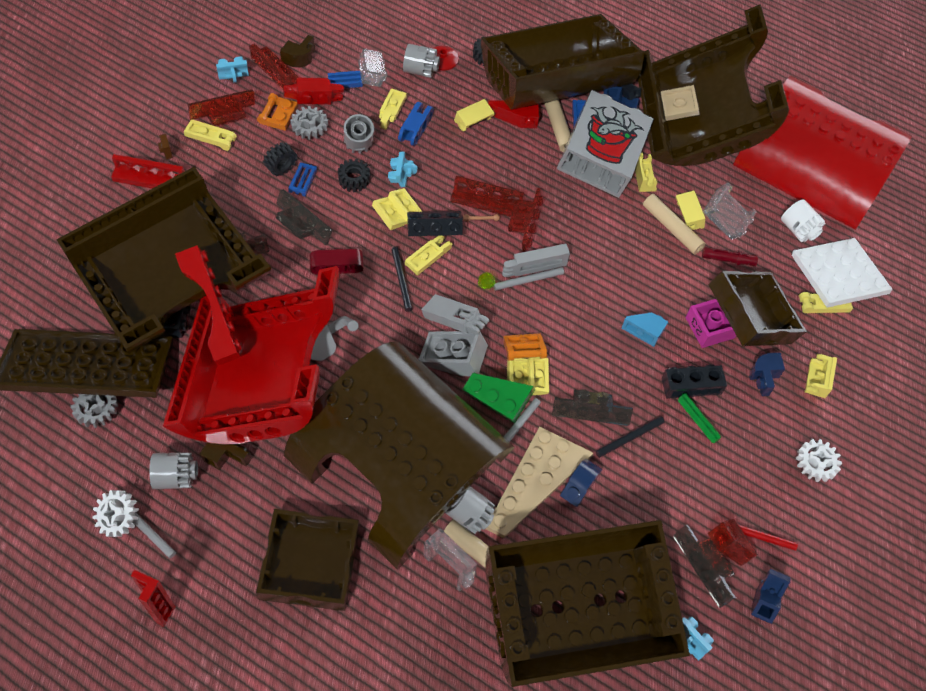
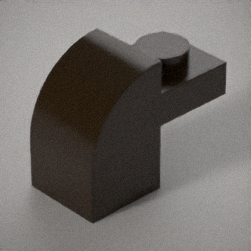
[280,35,316,68]
[200,442,251,470]

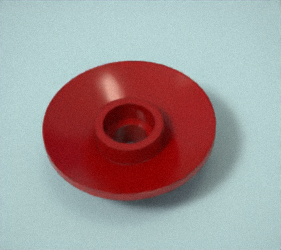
[433,46,459,71]

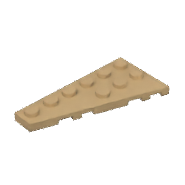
[486,427,593,538]

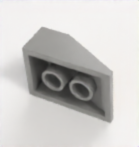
[419,331,488,376]

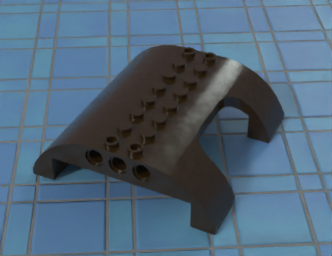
[638,4,789,166]
[56,167,271,353]
[284,341,515,570]

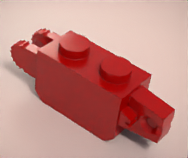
[283,77,344,105]

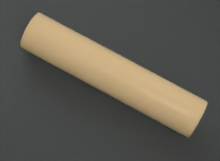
[544,99,571,152]
[643,194,706,255]
[443,519,488,567]

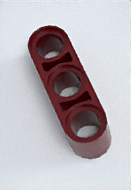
[309,249,364,275]

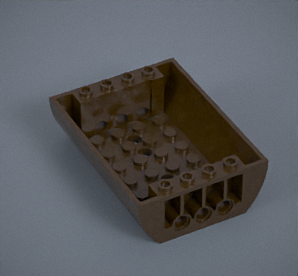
[481,14,644,110]
[485,520,690,687]

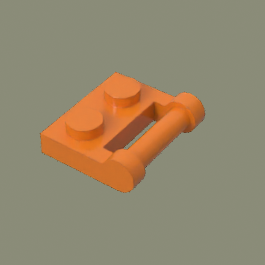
[257,93,298,131]
[503,333,547,361]

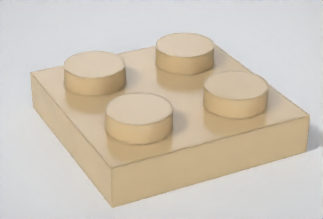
[661,85,699,121]

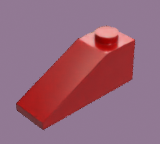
[488,100,539,128]

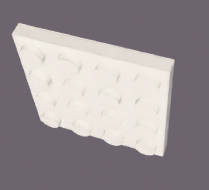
[792,238,892,308]

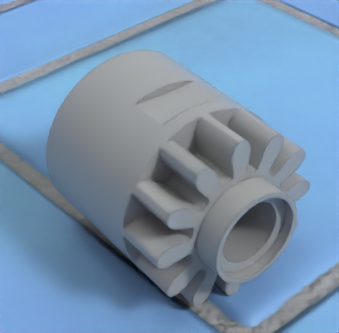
[403,44,440,78]
[344,114,374,154]
[150,452,198,489]
[445,486,495,534]

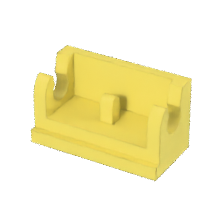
[454,99,494,131]
[635,153,657,192]
[676,191,705,230]
[805,354,837,398]

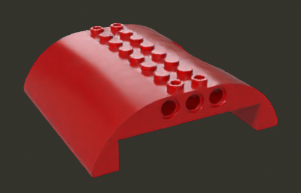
[733,75,912,230]
[163,266,340,444]

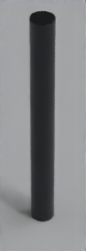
[391,247,413,312]
[596,416,665,458]

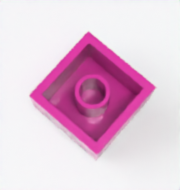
[686,299,736,348]

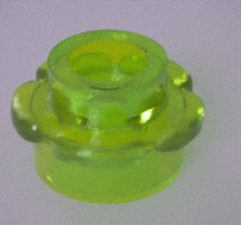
[478,272,496,289]

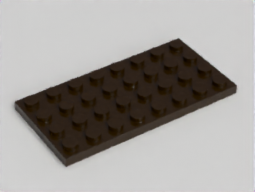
[0,329,173,398]

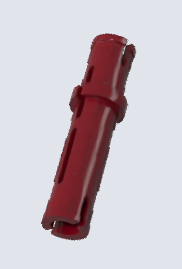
[702,247,758,267]

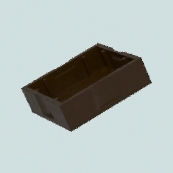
[708,271,807,346]
[256,509,359,611]

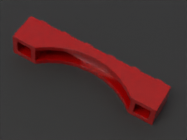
[175,245,242,365]

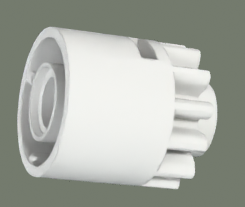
[781,199,826,242]

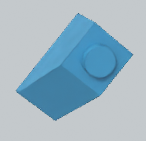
[621,312,668,347]

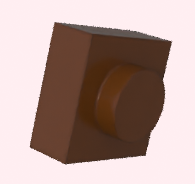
[158,134,173,160]

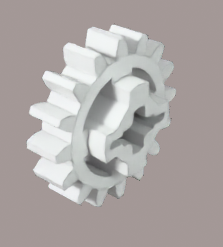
[796,439,842,482]
[93,490,139,537]

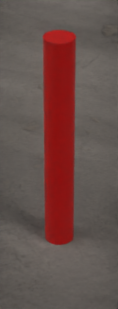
[735,524,798,551]

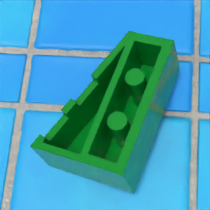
[462,373,535,423]

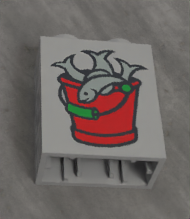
[556,90,653,198]

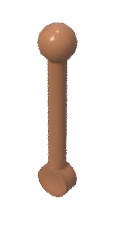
[463,214,500,222]

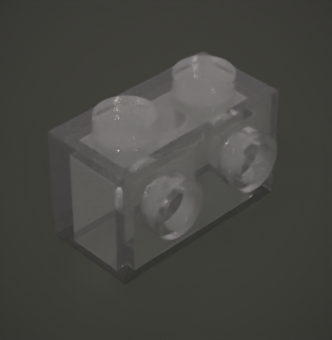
[358,48,387,87]

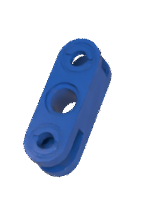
[398,101,434,147]

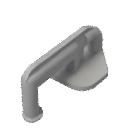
[311,316,359,361]

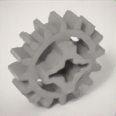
[290,106,328,140]
[71,394,118,428]

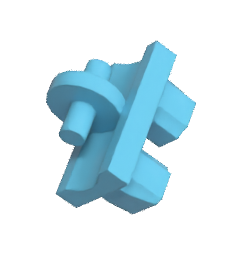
[216,56,249,83]
[388,151,418,187]
[682,617,714,661]

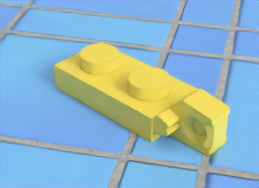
[379,89,407,130]

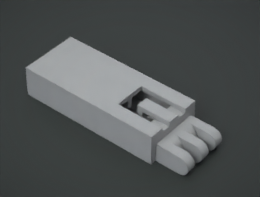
[502,244,570,277]
[421,294,489,335]

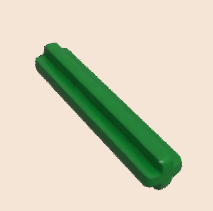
[678,393,721,443]

